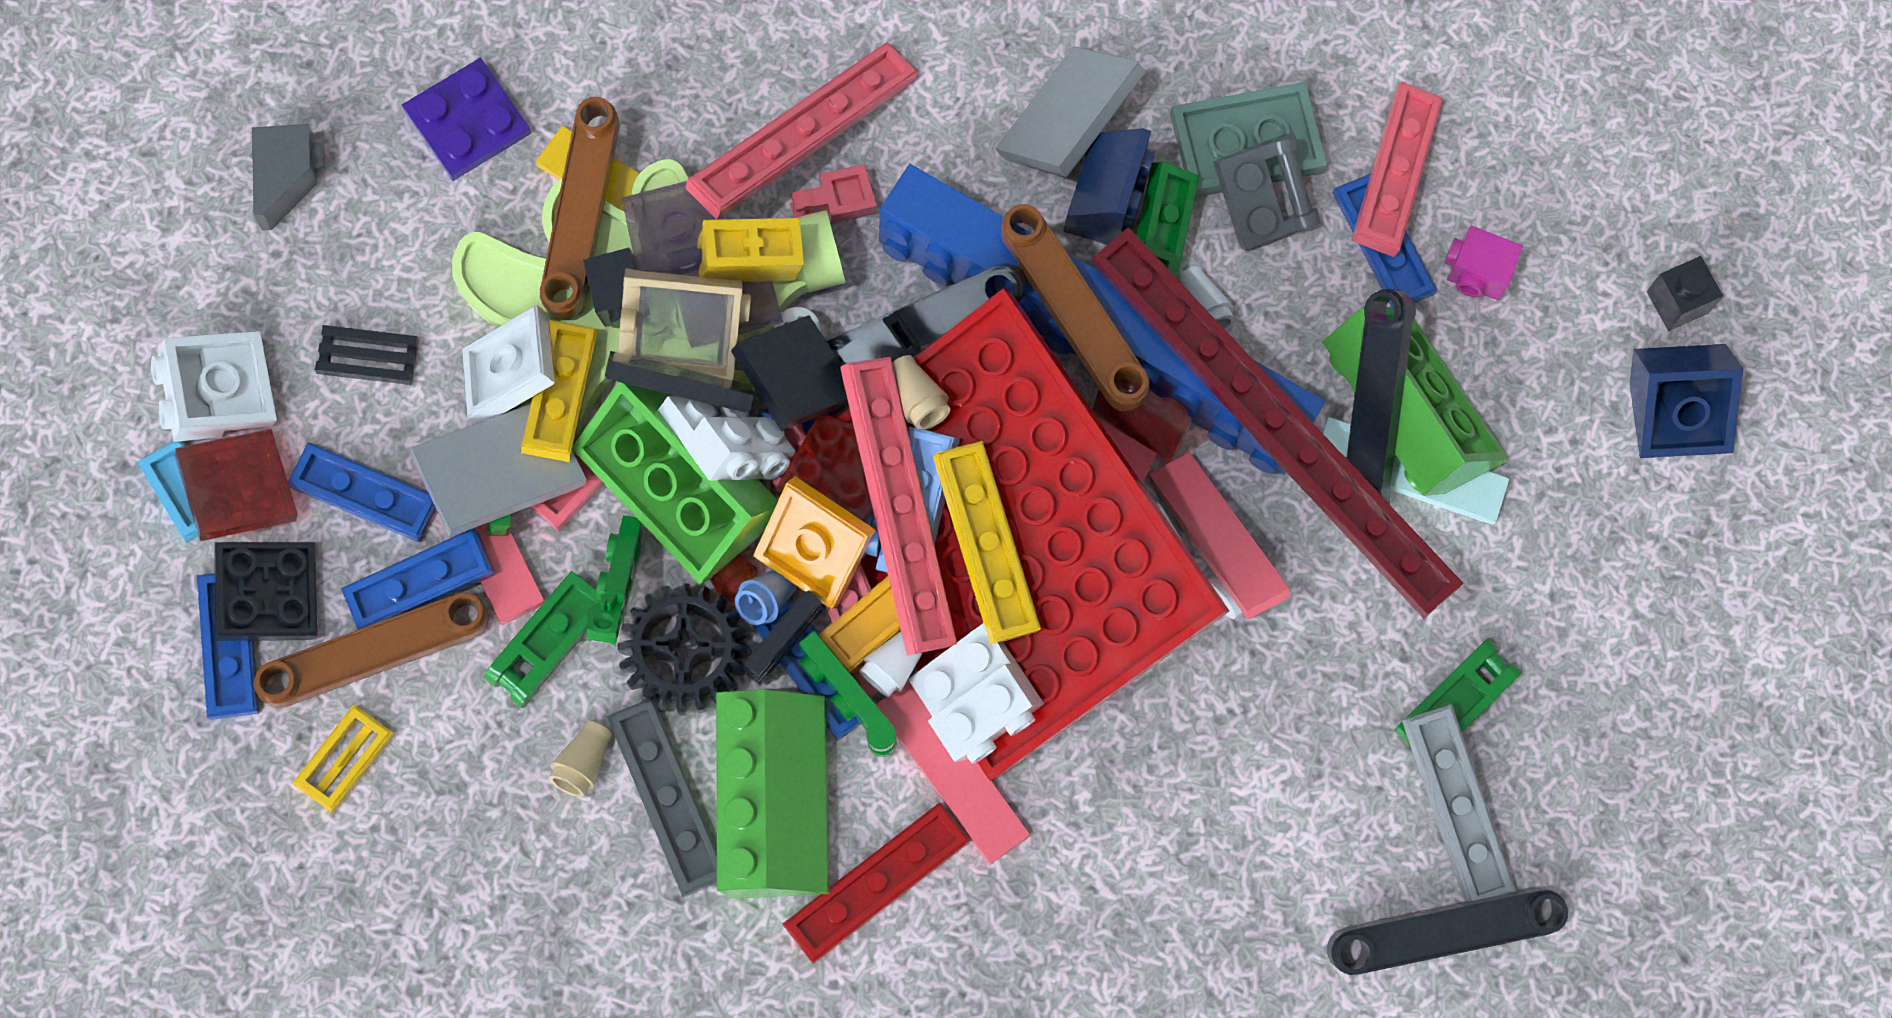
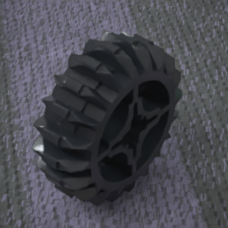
[617,583,751,716]

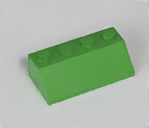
[1322,307,1508,496]
[573,382,778,584]
[716,689,830,899]

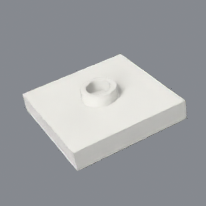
[462,305,555,424]

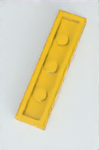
[933,441,1041,645]

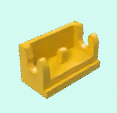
[697,218,804,282]

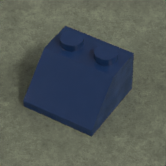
[1629,344,1743,458]

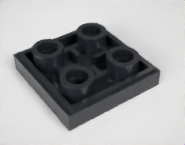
[731,315,849,432]
[214,542,318,641]

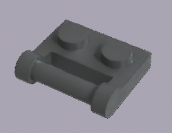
[1213,133,1321,250]

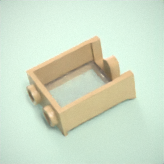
[618,268,751,380]

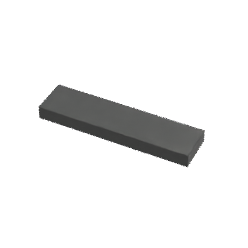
[607,698,717,898]

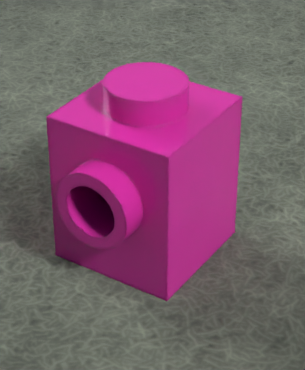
[1444,225,1523,301]

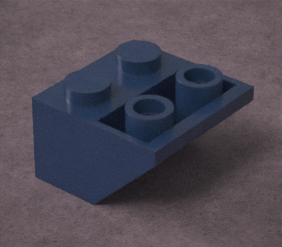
[1063,128,1156,245]

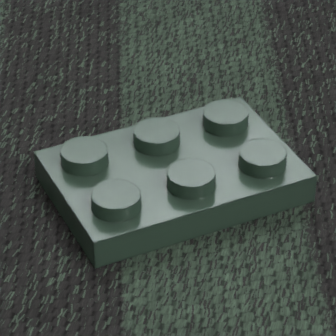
[1170,82,1328,197]

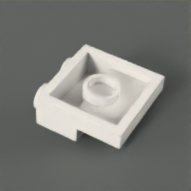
[151,331,277,442]
[658,396,796,480]
[908,623,1044,764]

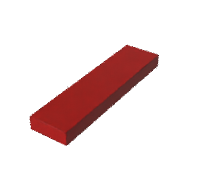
[782,802,970,964]

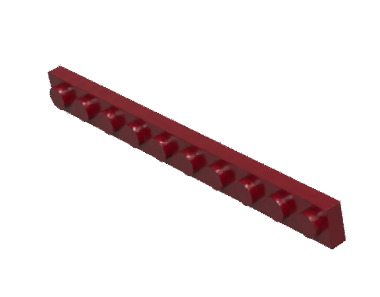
[1091,227,1463,619]

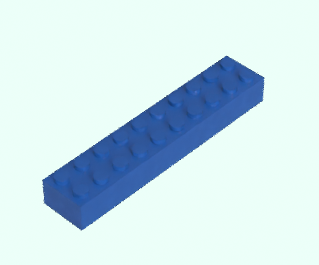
[879,163,1325,475]

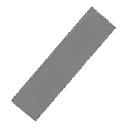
[1402,704,1517,902]

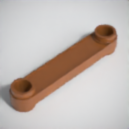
[540,96,620,320]
[1001,204,1149,411]
[254,592,489,708]

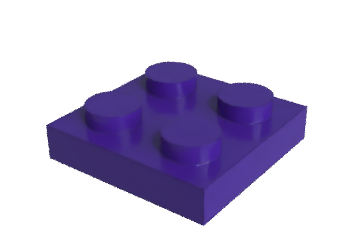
[402,57,532,181]

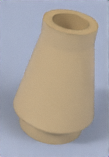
[892,355,950,430]
[549,720,612,798]

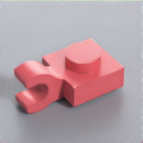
[790,164,877,223]

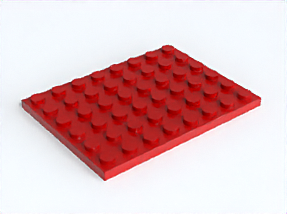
[809,288,1230,781]

